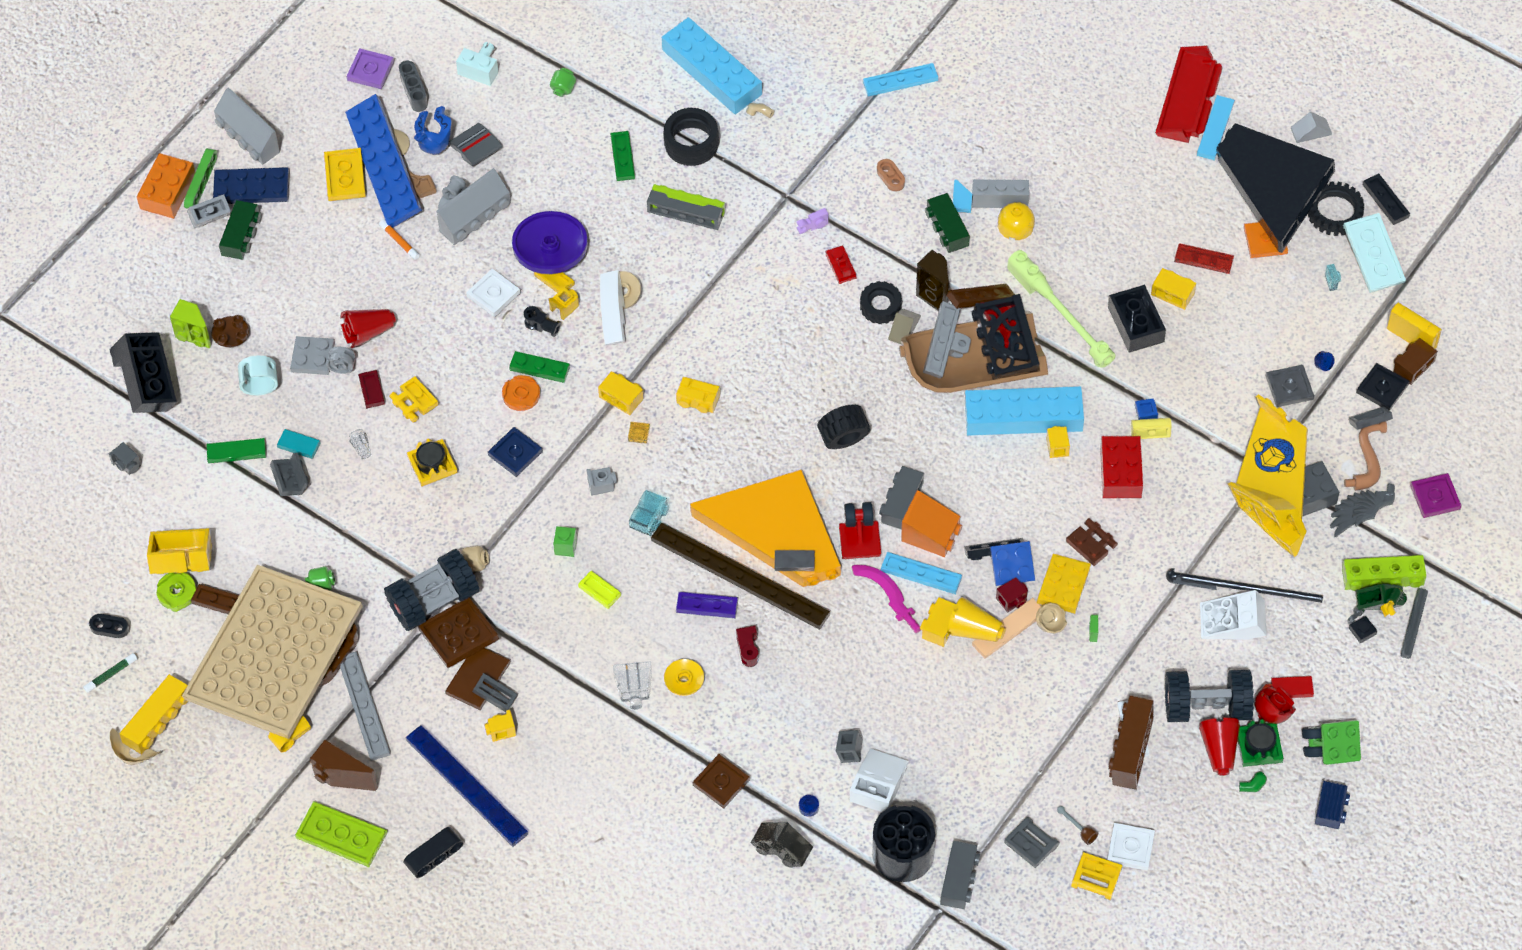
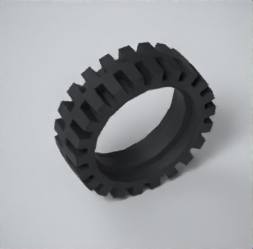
[1308,181,1365,236]

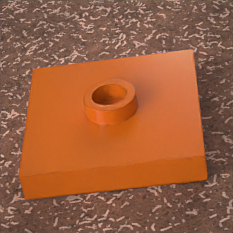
[1244,222,1288,258]

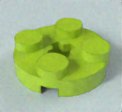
[156,573,196,612]

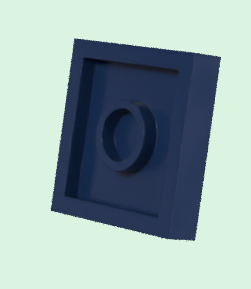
[488,427,543,477]

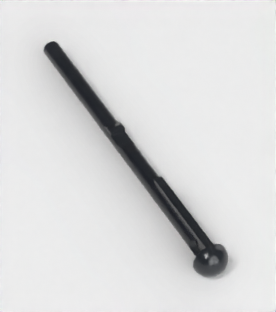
[1166,568,1323,603]

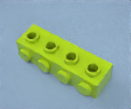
[1342,555,1427,591]

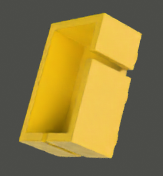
[147,528,212,574]

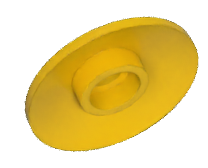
[664,659,704,696]

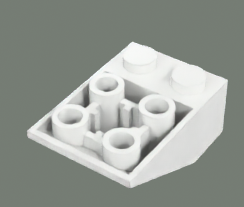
[1200,590,1267,640]
[850,748,909,812]

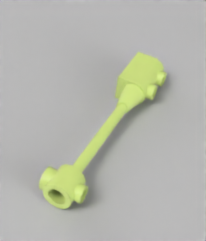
[1007,250,1116,368]

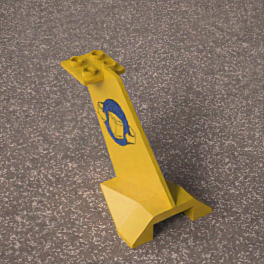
[1228,394,1308,557]

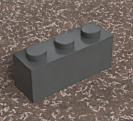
[879,466,924,530]
[940,841,980,910]

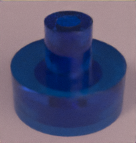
[1314,351,1335,371]
[799,795,819,817]

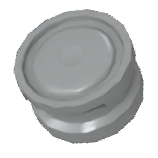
[327,346,355,374]

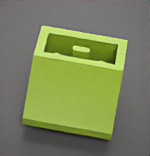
[170,299,211,349]

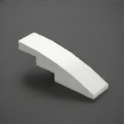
[600,270,625,345]

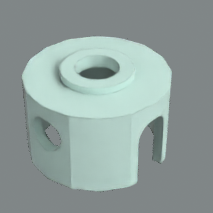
[238,355,278,396]

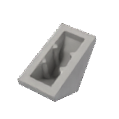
[1291,112,1332,143]

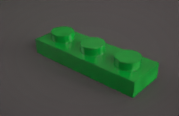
[509,351,570,383]

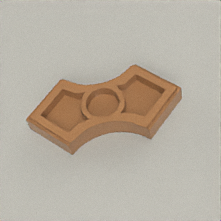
[406,167,436,199]

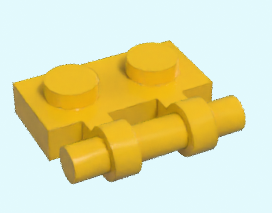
[389,376,438,423]

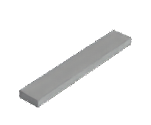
[338,651,390,761]

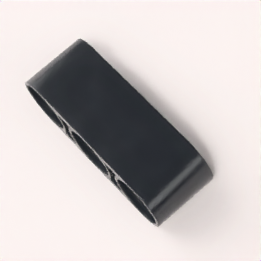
[403,827,463,878]

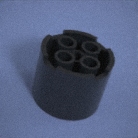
[872,805,935,882]

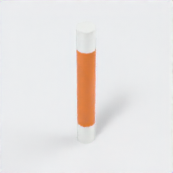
[379,219,420,260]

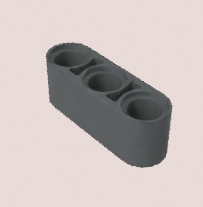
[399,60,428,112]

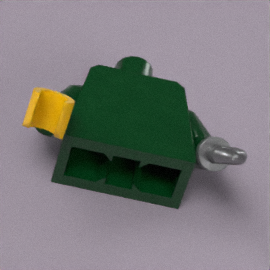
[1347,584,1407,624]

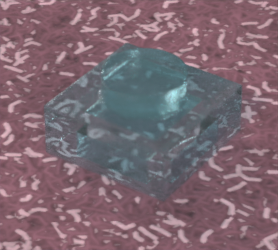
[1325,264,1341,291]

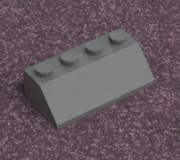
[214,88,280,165]
[436,168,511,245]

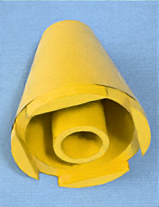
[948,597,1006,642]

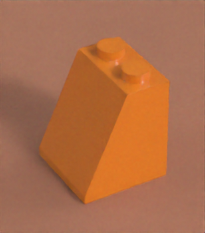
[901,490,962,557]

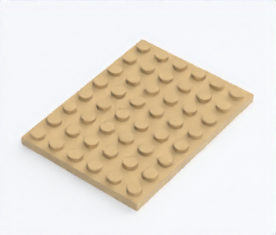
[182,565,363,739]

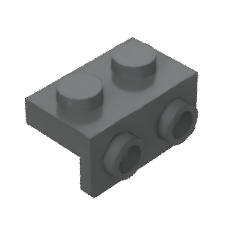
[270,453,308,496]

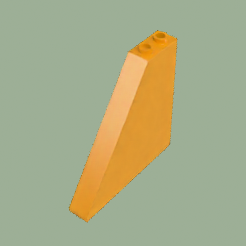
[690,470,841,587]

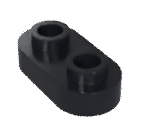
[89,614,129,638]

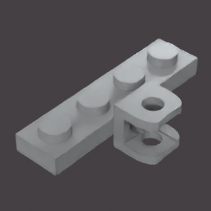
[923,301,971,378]

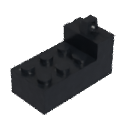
[109,332,177,413]

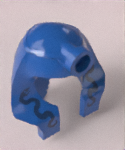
[414,106,452,155]

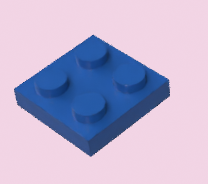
[990,541,1035,586]

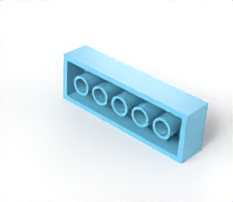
[661,17,762,115]
[965,386,1084,436]

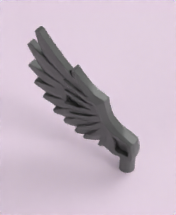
[1330,484,1395,537]

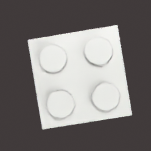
[466,269,520,317]
[1107,823,1155,871]

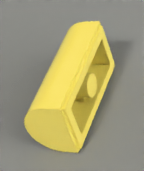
[1131,418,1172,439]

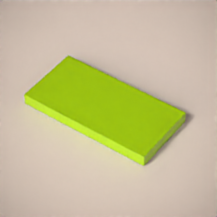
[295,801,387,867]

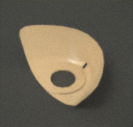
[110,728,161,765]

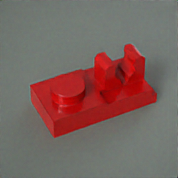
[825,245,857,284]

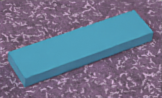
[863,63,938,97]
[1197,95,1235,161]
[881,552,962,595]

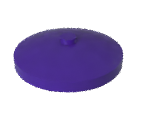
[512,211,588,274]

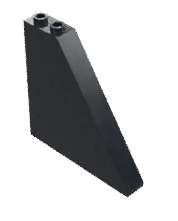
[1216,123,1335,253]

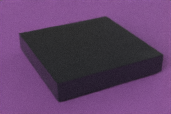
[1356,363,1410,411]

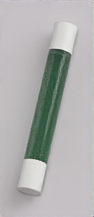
[83,653,137,693]

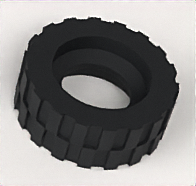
[860,281,902,324]

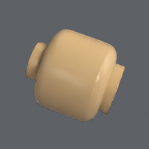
[461,546,489,572]

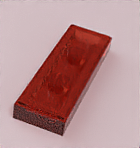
[1174,243,1234,274]

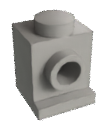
[586,467,617,496]

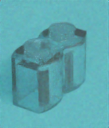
[629,490,669,536]

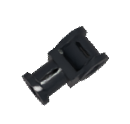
[523,306,561,337]

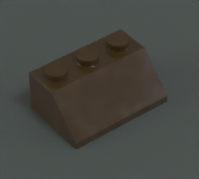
[916,250,949,311]

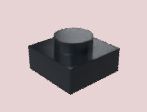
[1349,616,1377,643]

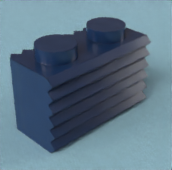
[1315,781,1350,829]

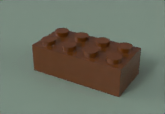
[1108,695,1154,790]

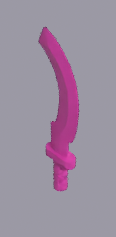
[852,565,921,633]

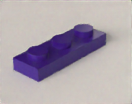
[676,592,738,619]

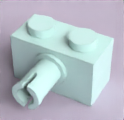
[456,42,498,86]

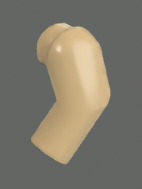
[746,103,775,118]

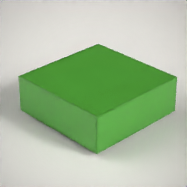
[1089,615,1098,642]

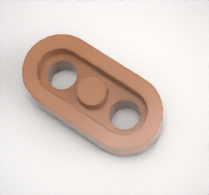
[877,159,905,191]

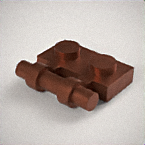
[1066,518,1118,566]

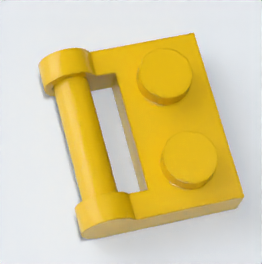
[1071,852,1123,900]

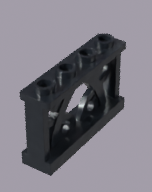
[971,294,1040,380]

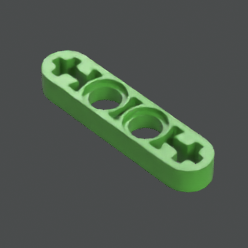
[184,148,217,209]

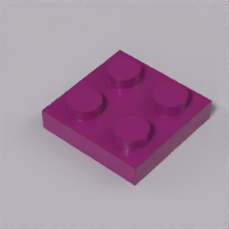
[1410,473,1462,518]

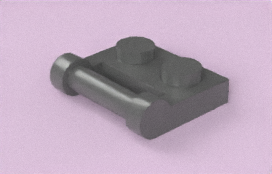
[1004,817,1060,868]

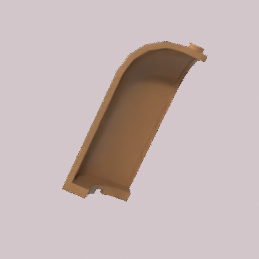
[899,311,1048,393]

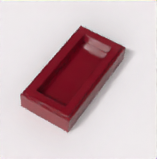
[358,370,385,409]

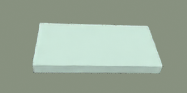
[1343,213,1406,293]

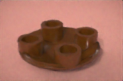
[211,315,249,347]

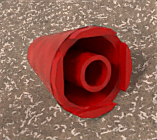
[340,309,396,348]
[1199,718,1240,776]

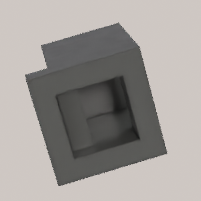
[108,442,141,475]
[836,730,863,763]

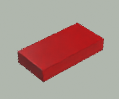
[1271,676,1314,698]

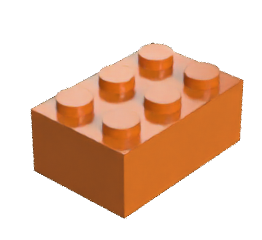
[136,153,196,219]

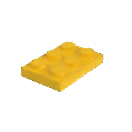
[324,148,366,201]
[1037,554,1091,614]

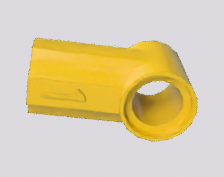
[268,715,311,753]

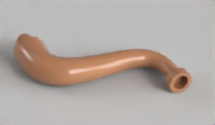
[1344,421,1387,491]

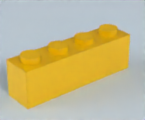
[119,674,188,755]

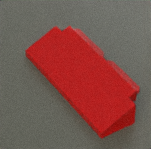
[1155,45,1223,143]

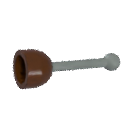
[1057,806,1099,845]

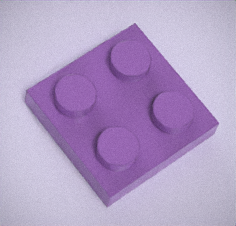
[346,48,394,89]

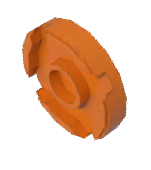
[502,375,540,411]

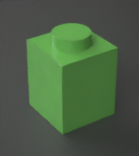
[553,526,577,557]

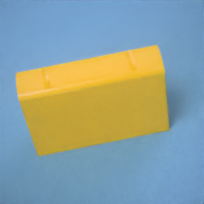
[1387,302,1442,349]

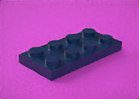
[213,167,289,204]

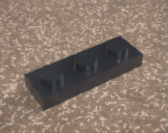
[1363,173,1410,225]
[964,538,1025,560]

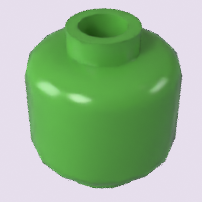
[550,68,576,97]
[305,566,336,591]

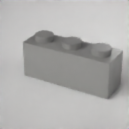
[972,179,1029,208]

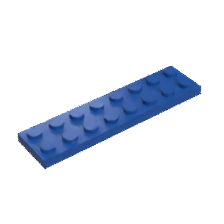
[345,94,422,228]

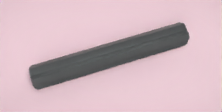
[1401,588,1428,659]

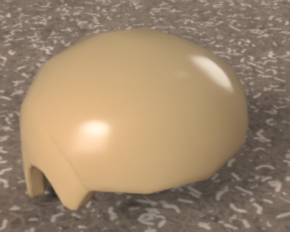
[1036,603,1067,634]

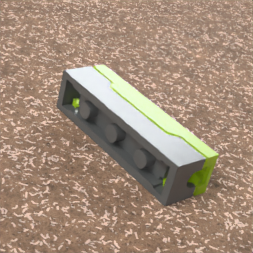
[647,184,725,230]

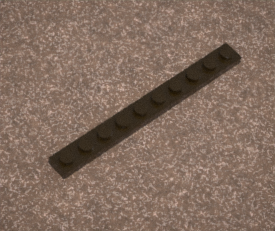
[651,523,830,630]

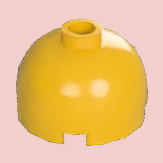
[997,202,1035,240]

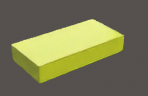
[578,571,621,609]

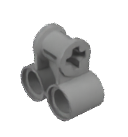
[438,175,467,209]

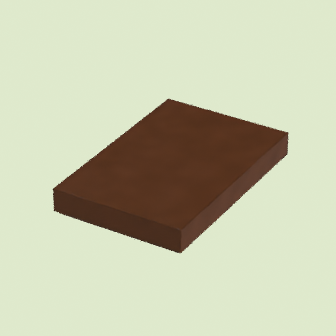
[445,648,510,711]

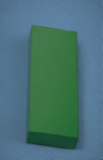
[610,131,635,181]
[206,438,266,464]

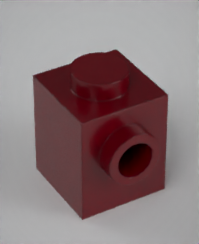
[996,577,1028,613]

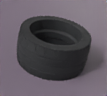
[663,107,719,166]

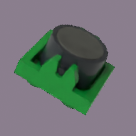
[1238,720,1284,767]

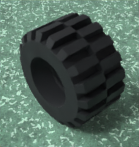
[817,404,871,449]

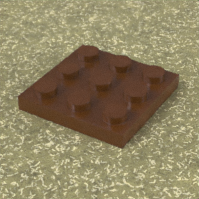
[418,597,499,668]

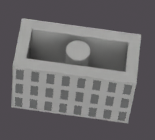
[187,194,231,229]

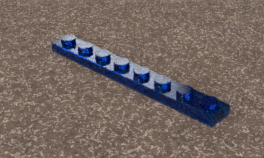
[406,725,528,847]

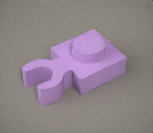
[796,208,828,234]

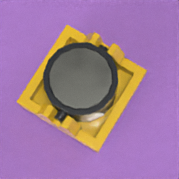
[407,438,458,487]

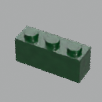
[925,193,970,253]
[219,200,261,260]

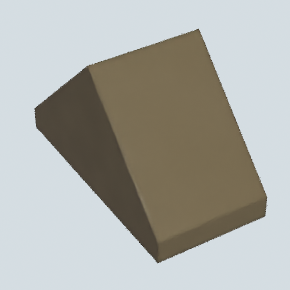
[888,309,921,345]

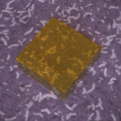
[628,422,650,444]

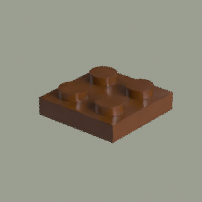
[692,754,750,809]

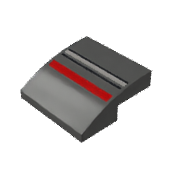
[449,122,502,166]

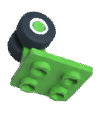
[1302,720,1361,765]

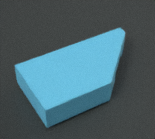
[953,180,972,213]

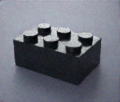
[1108,284,1166,353]

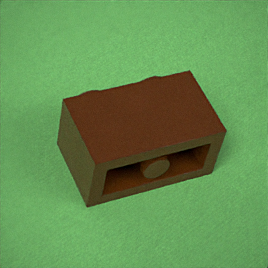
[1393,338,1438,385]

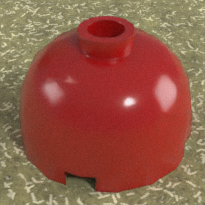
[1254,684,1296,724]

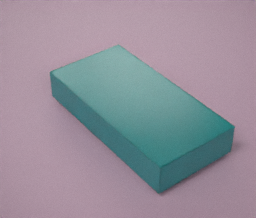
[277,429,321,459]

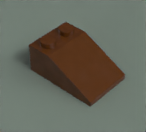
[310,740,378,791]

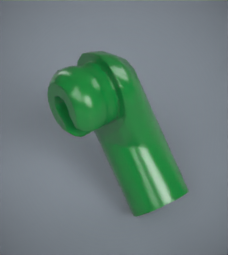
[1239,772,1267,792]

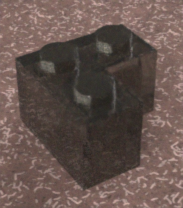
[750,822,813,868]

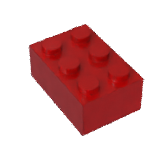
[1100,436,1143,498]

